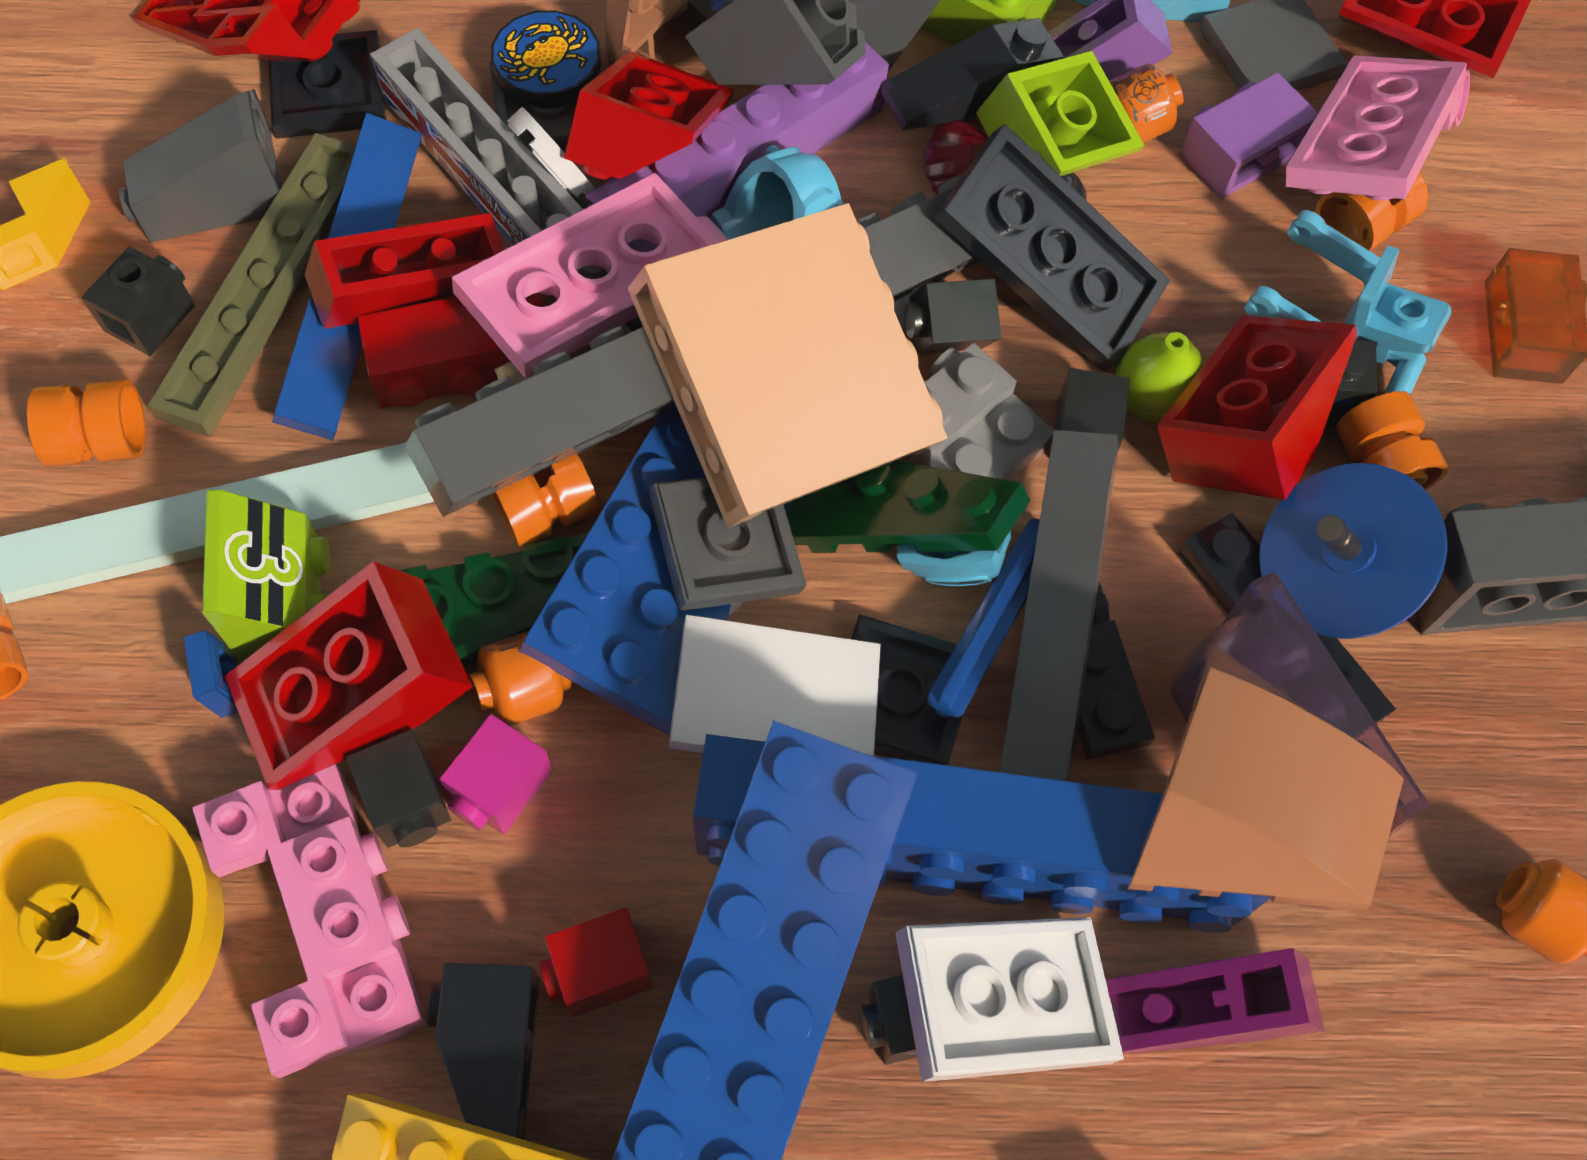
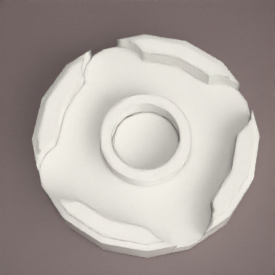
[507,107,596,209]

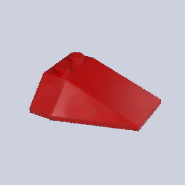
[133,0,360,62]

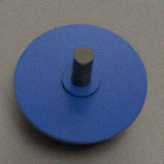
[1259,463,1447,639]

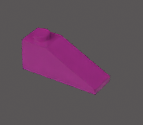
[1106,948,1325,1054]

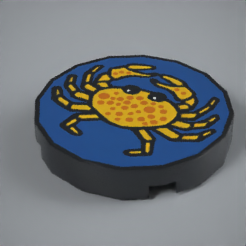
[491,10,601,107]

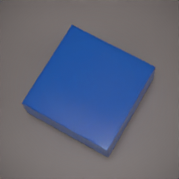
[183,630,238,718]

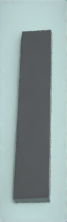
[1000,430,1119,782]

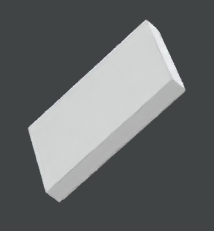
[668,615,881,756]
[895,917,1124,1082]

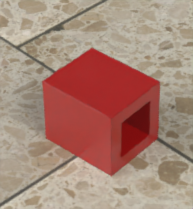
[538,907,653,1017]

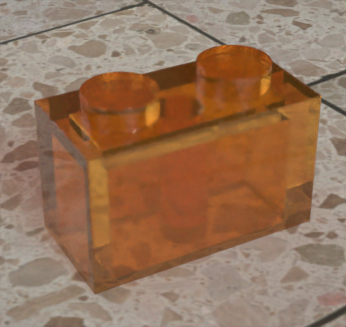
[1484,248,1587,384]

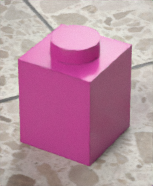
[440,714,553,835]

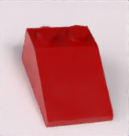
[1157,315,1357,500]
[225,561,473,790]

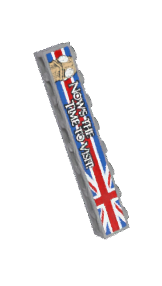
[370,27,643,334]

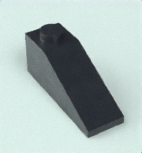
[879,18,1064,131]
[427,963,540,1140]

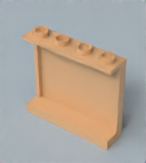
[627,203,947,528]

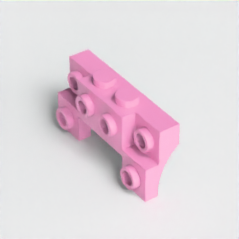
[192,764,428,1078]

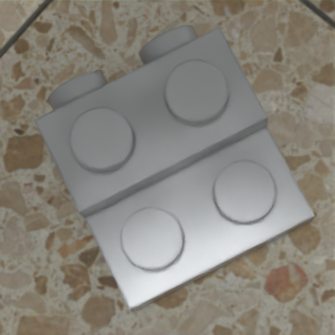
[906,343,1054,480]

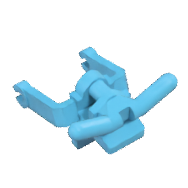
[1244,210,1452,394]

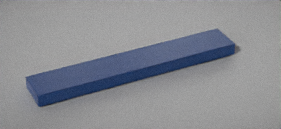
[272,113,422,441]

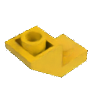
[0,157,91,291]

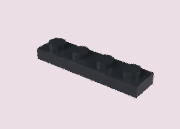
[1178,513,1396,739]

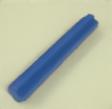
[928,518,1040,718]

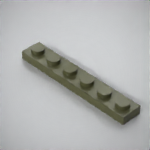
[147,133,356,437]

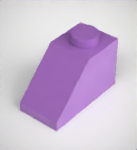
[1048,0,1173,81]

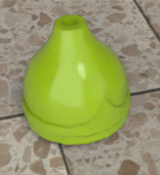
[1115,332,1204,425]

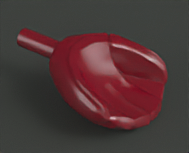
[924,120,988,194]

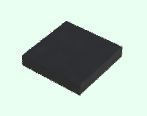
[268,30,387,139]
[851,614,964,766]

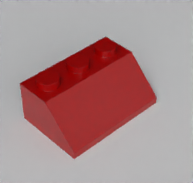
[1338,0,1531,80]
[564,51,734,180]

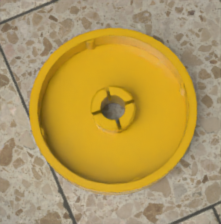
[0,781,225,1079]

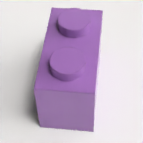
[1180,72,1318,199]

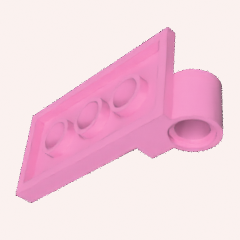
[1286,55,1470,201]
[452,173,729,379]

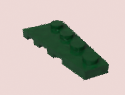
[783,460,1031,553]
[343,532,589,668]

